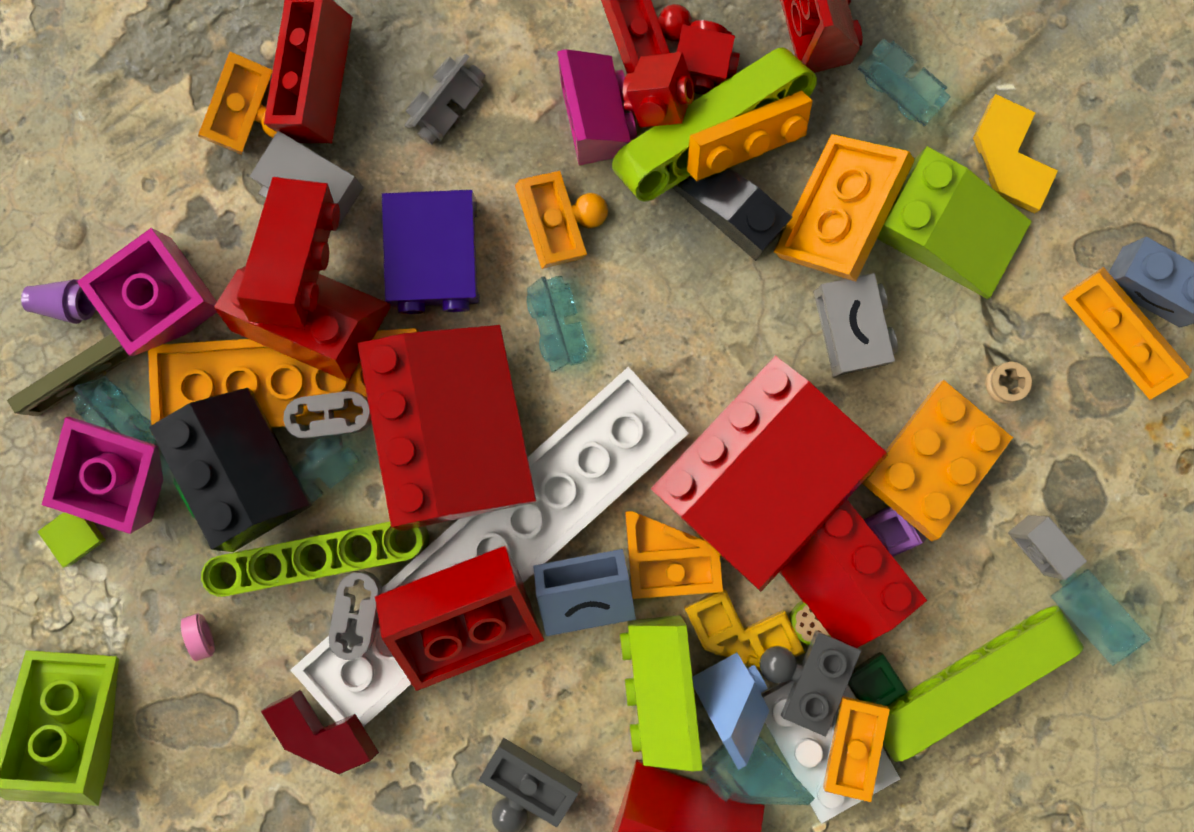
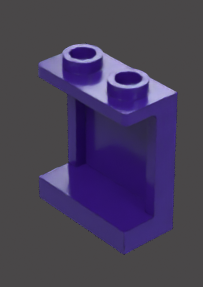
[382,190,480,314]

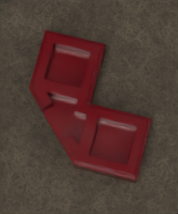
[261,690,379,775]

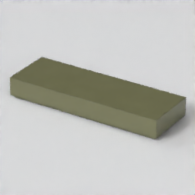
[7,333,133,416]

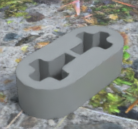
[283,391,372,439]
[329,571,382,660]

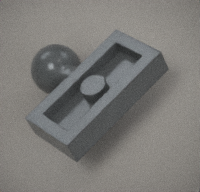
[760,630,861,737]
[479,737,582,832]

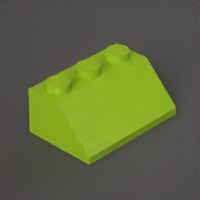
[620,615,703,772]

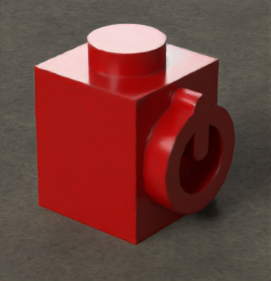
[677,20,740,95]
[623,52,695,127]

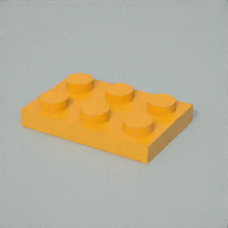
[774,134,915,282]
[862,380,1013,541]

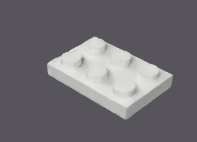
[761,680,900,824]

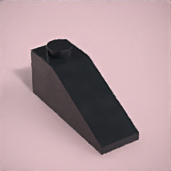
[672,168,792,261]

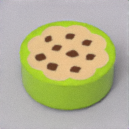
[789,601,831,645]

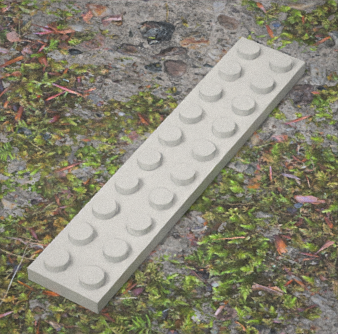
[291,367,689,727]

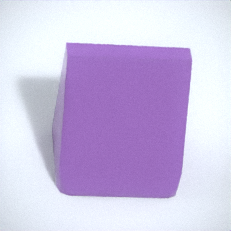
[864,506,927,557]

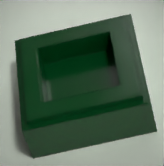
[848,652,908,706]

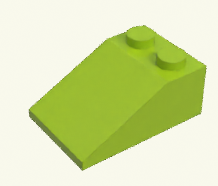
[877,146,1032,299]
[0,650,119,806]

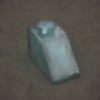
[702,736,815,805]

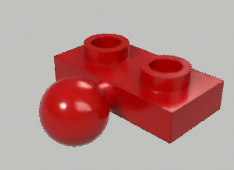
[601,0,692,73]

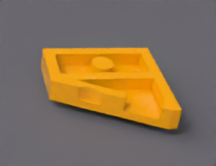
[625,511,723,599]

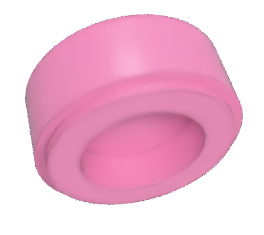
[181,613,215,662]

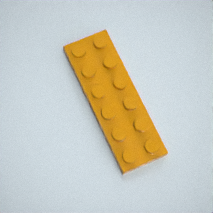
[148,328,419,435]

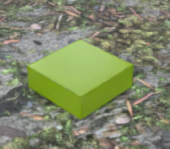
[37,512,106,568]

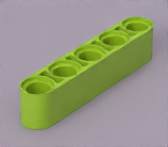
[612,47,817,202]
[201,522,429,597]
[883,606,1084,762]

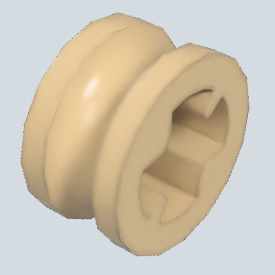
[985,362,1032,404]

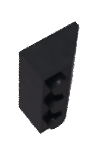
[149,388,313,552]

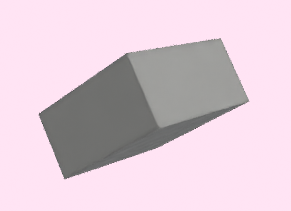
[1008,515,1087,580]

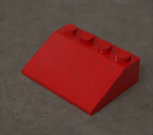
[780,0,863,73]
[357,325,537,531]
[651,355,888,592]

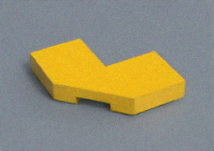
[973,94,1058,214]
[684,588,805,671]

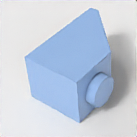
[692,652,769,770]

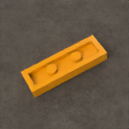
[687,90,813,181]
[1063,267,1192,400]

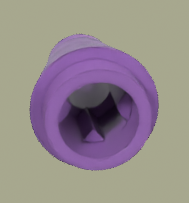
[21,279,96,324]

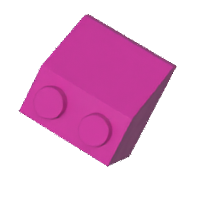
[557,49,637,166]
[77,228,217,356]
[41,416,163,534]

